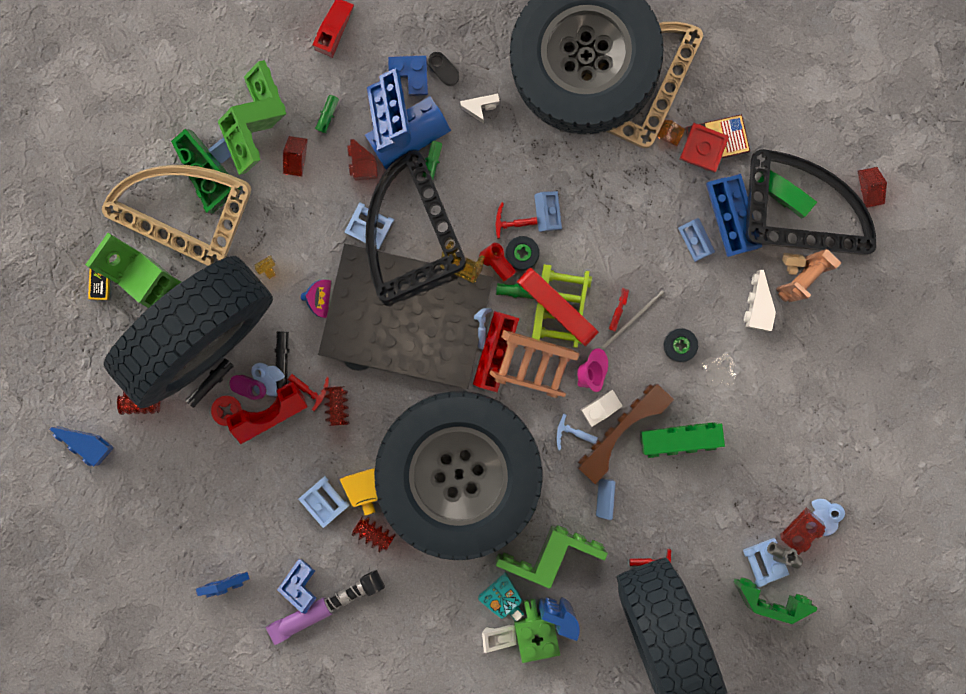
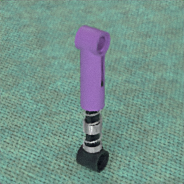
[265,570,385,645]

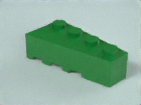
[171,129,241,214]
[640,422,725,458]

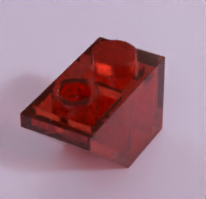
[347,139,378,181]

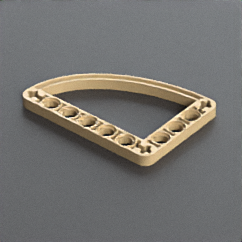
[583,22,703,148]
[102,165,251,266]

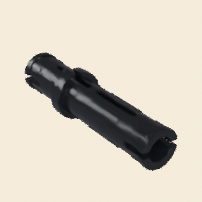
[274,331,290,389]
[185,358,234,408]

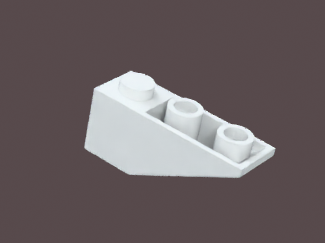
[744,270,776,332]

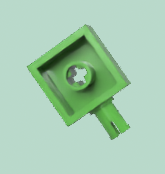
[514,599,560,663]

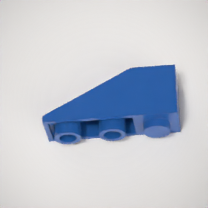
[49,426,114,466]

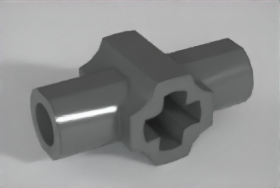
[767,542,803,569]

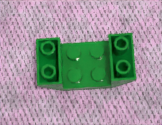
[733,577,817,624]

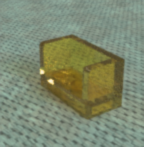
[440,241,485,283]

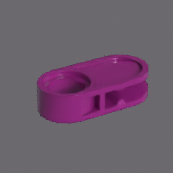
[229,375,266,400]

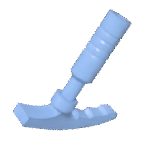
[474,308,492,349]
[557,413,598,450]

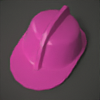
[577,348,608,392]

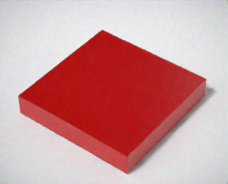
[679,123,730,173]

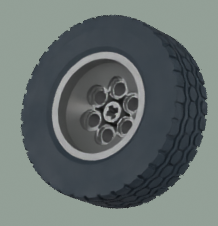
[510,0,664,135]

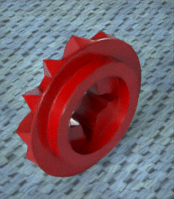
[211,395,242,426]

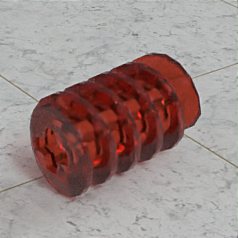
[324,386,349,426]
[117,391,161,415]
[352,516,396,553]

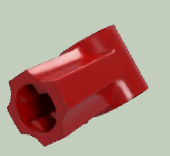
[479,243,516,281]

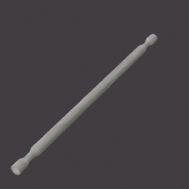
[601,291,664,350]

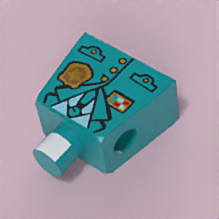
[478,572,524,622]

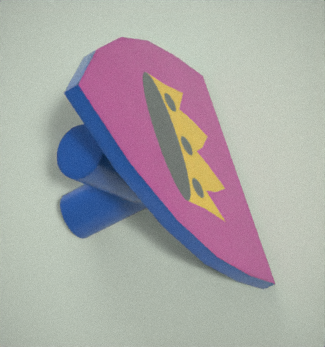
[301,279,331,318]

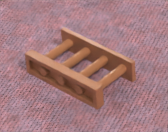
[776,249,841,302]
[490,330,579,398]

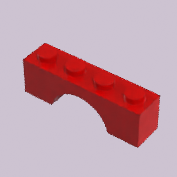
[226,381,308,444]

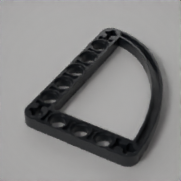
[745,149,876,255]
[365,150,467,303]

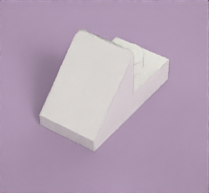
[460,94,499,123]
[482,625,517,653]

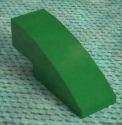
[757,170,817,219]

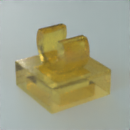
[255,255,276,279]

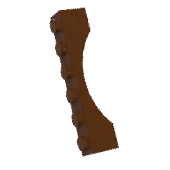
[577,384,674,484]

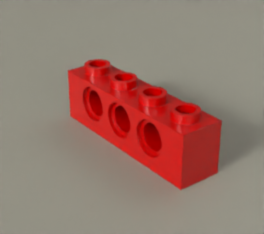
[473,311,520,393]

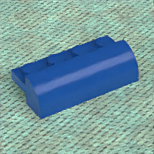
[367,68,411,153]
[365,96,451,170]
[706,174,762,257]
[538,597,580,641]

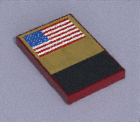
[685,114,750,159]

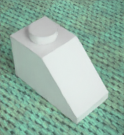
[580,390,622,427]

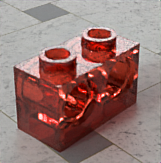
[780,507,826,555]

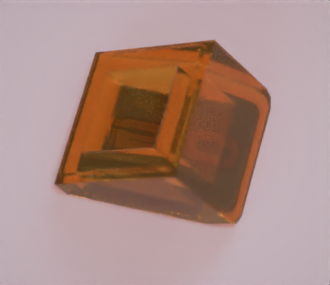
[657,120,685,146]

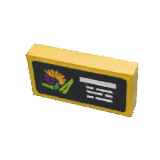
[88,268,110,300]

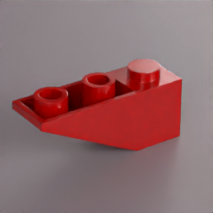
[312,0,354,58]

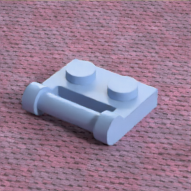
[344,202,394,250]
[298,476,350,528]
[743,538,789,587]

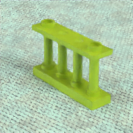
[532,264,592,348]

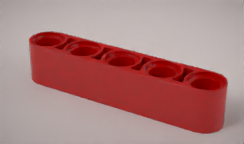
[517,267,599,347]

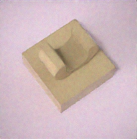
[782,253,806,275]

